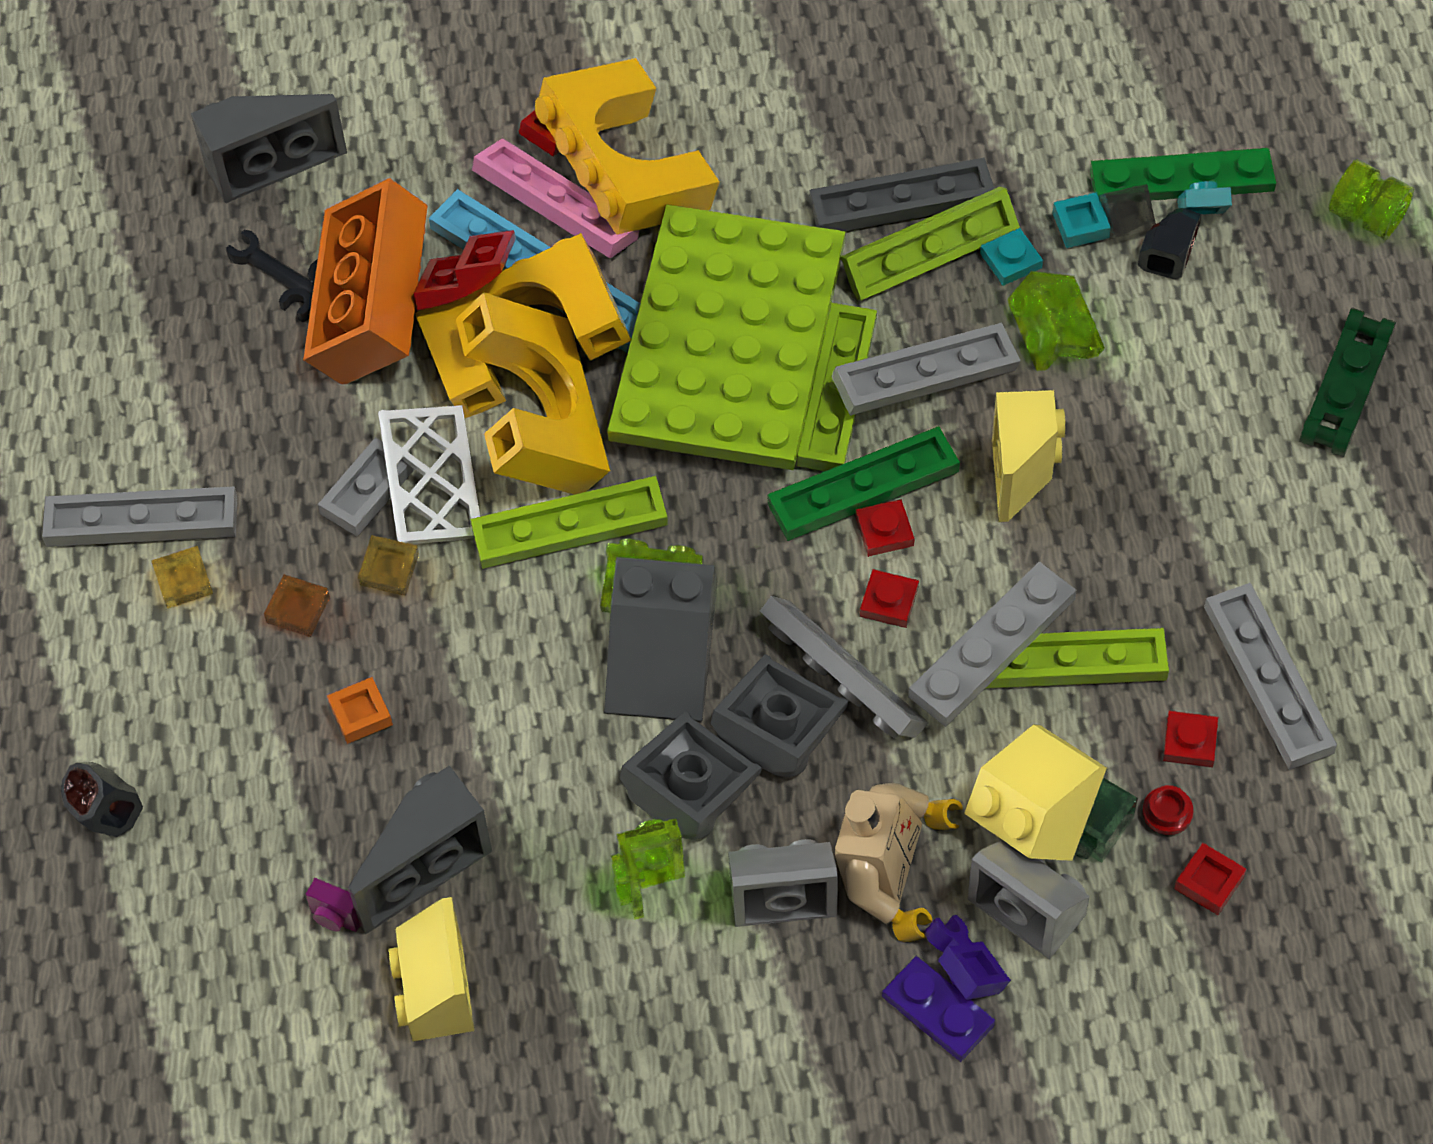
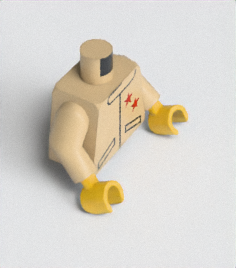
[835,783,963,942]

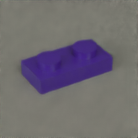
[882,956,995,1062]

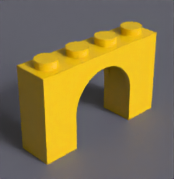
[535,58,720,235]
[415,233,631,418]
[455,293,610,495]

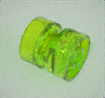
[1328,159,1415,241]

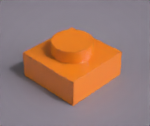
[327,677,393,744]

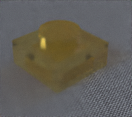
[358,535,419,596]
[151,546,213,609]

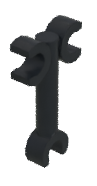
[226,230,318,322]

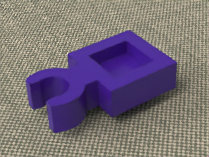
[924,915,1011,1000]

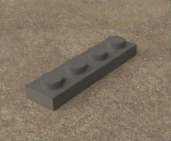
[809,157,994,231]

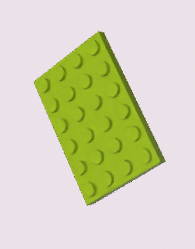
[608,204,845,471]

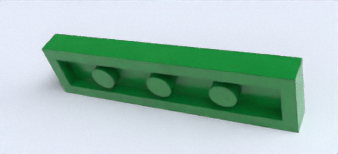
[1090,148,1276,204]
[767,426,960,541]

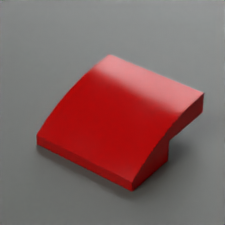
[414,230,516,310]

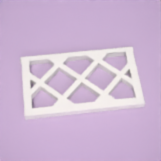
[378,405,480,546]

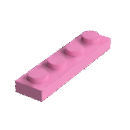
[472,138,640,258]

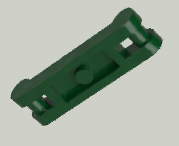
[1299,307,1396,457]

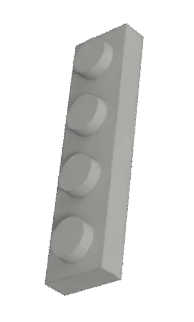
[831,323,1021,415]
[42,486,237,547]
[908,561,1077,727]
[1204,583,1337,770]
[760,596,928,738]

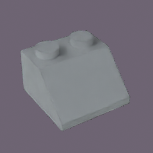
[728,839,837,927]
[968,840,1090,959]

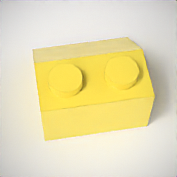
[992,390,1065,522]
[964,725,1107,861]
[389,897,475,1041]

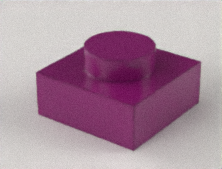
[305,878,360,932]

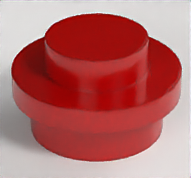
[1142,785,1194,835]

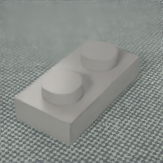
[318,437,415,537]

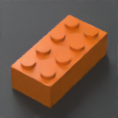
[303,178,428,384]

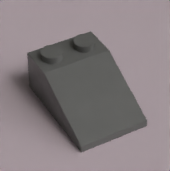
[191,94,347,203]
[604,557,718,722]
[348,765,492,934]

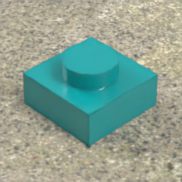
[1177,181,1232,215]
[1052,192,1111,248]
[980,228,1043,286]

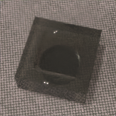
[1099,184,1157,240]

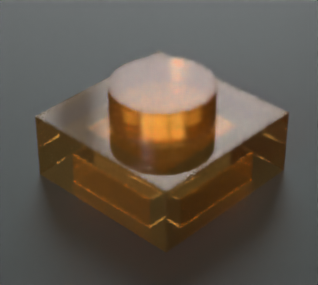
[264,574,330,637]

